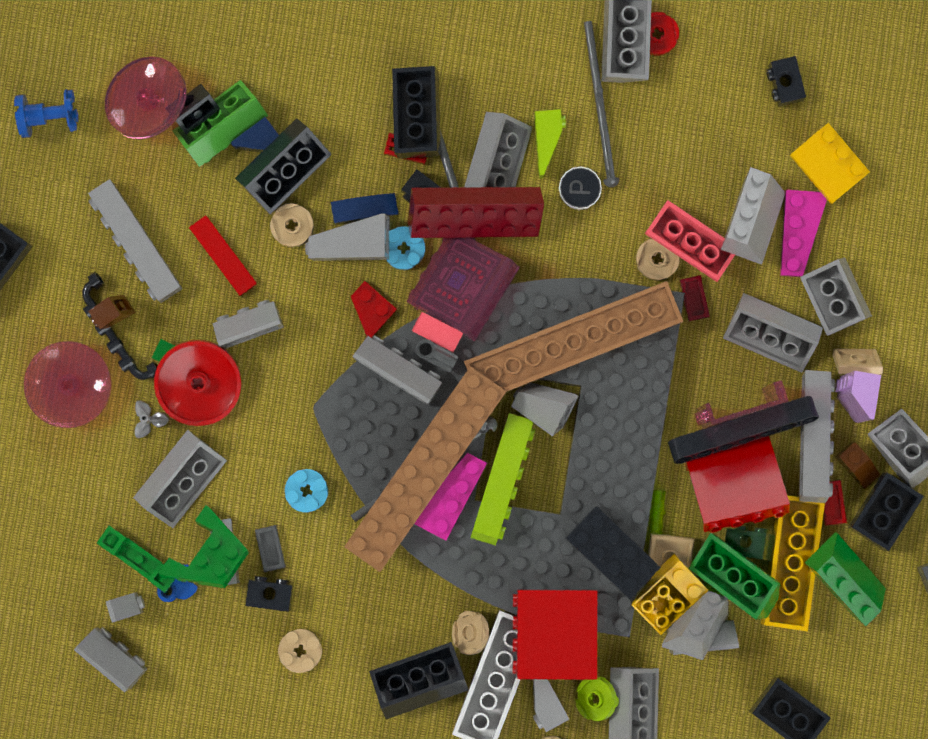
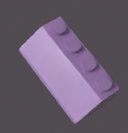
[835,371,881,423]

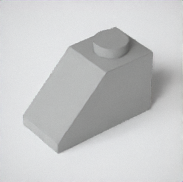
[106,592,145,623]

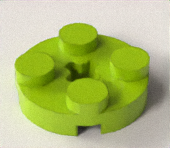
[575,677,619,721]

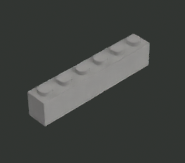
[88,179,183,303]
[799,370,835,503]

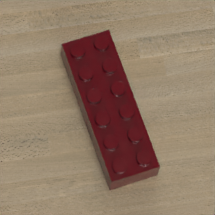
[408,187,544,238]

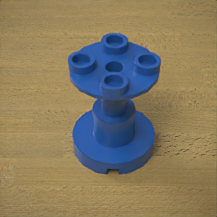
[14,89,79,138]

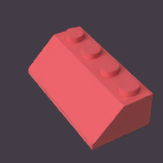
[645,200,735,282]

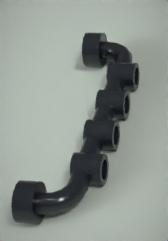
[82,272,158,380]

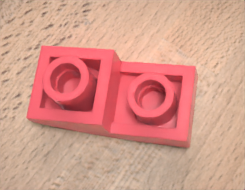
[412,312,463,352]

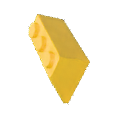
[790,123,870,204]

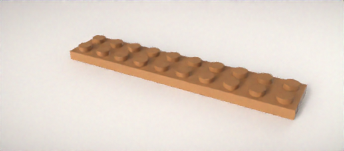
[464,281,683,392]
[344,366,506,572]

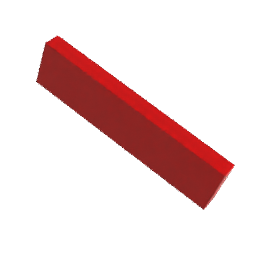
[189,215,257,297]

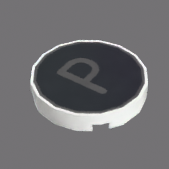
[559,167,602,210]

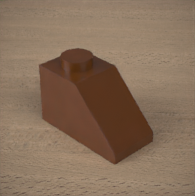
[88,295,136,329]
[835,442,880,489]

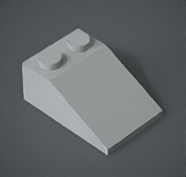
[868,409,928,488]
[533,679,569,732]

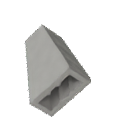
[305,214,389,261]

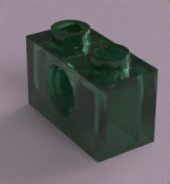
[725,526,775,561]

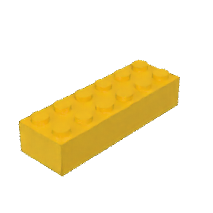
[761,495,825,631]

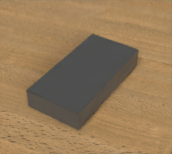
[255,525,286,572]

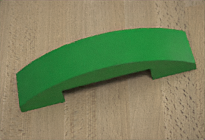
[97,525,175,593]

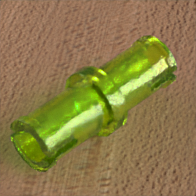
[649,490,666,535]

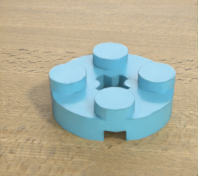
[386,226,425,270]
[285,469,328,513]

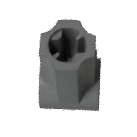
[415,339,459,373]

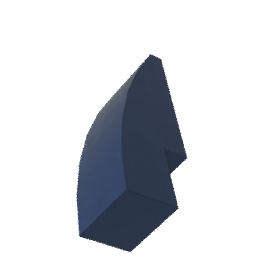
[330,193,399,225]

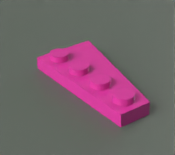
[780,190,827,277]
[414,453,487,541]

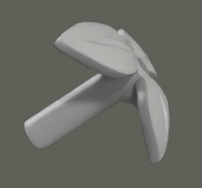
[135,401,169,438]

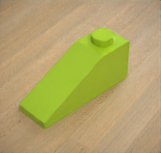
[534,109,566,178]

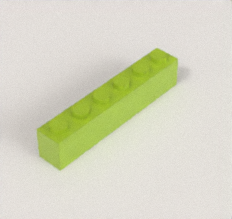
[470,413,536,546]

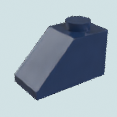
[231,117,279,153]

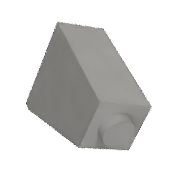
[511,382,578,436]

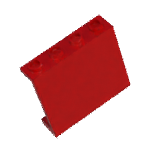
[684,436,790,533]
[513,589,597,680]

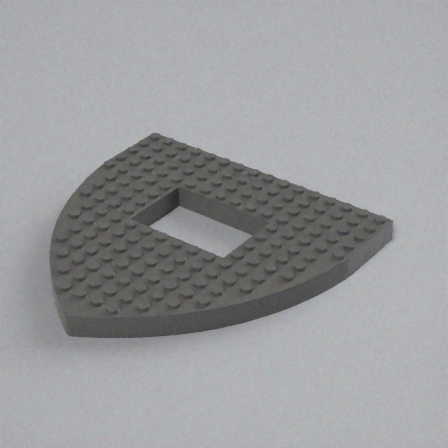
[313,278,685,637]

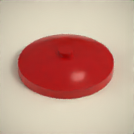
[154,340,242,426]

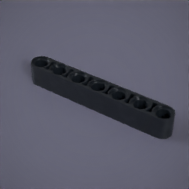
[668,396,819,464]

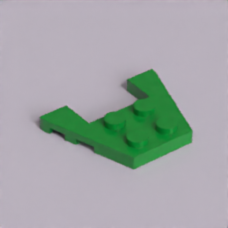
[158,505,249,588]

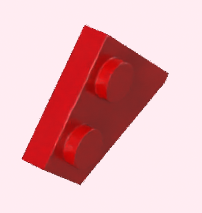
[351,281,397,338]

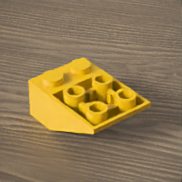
[631,553,709,635]

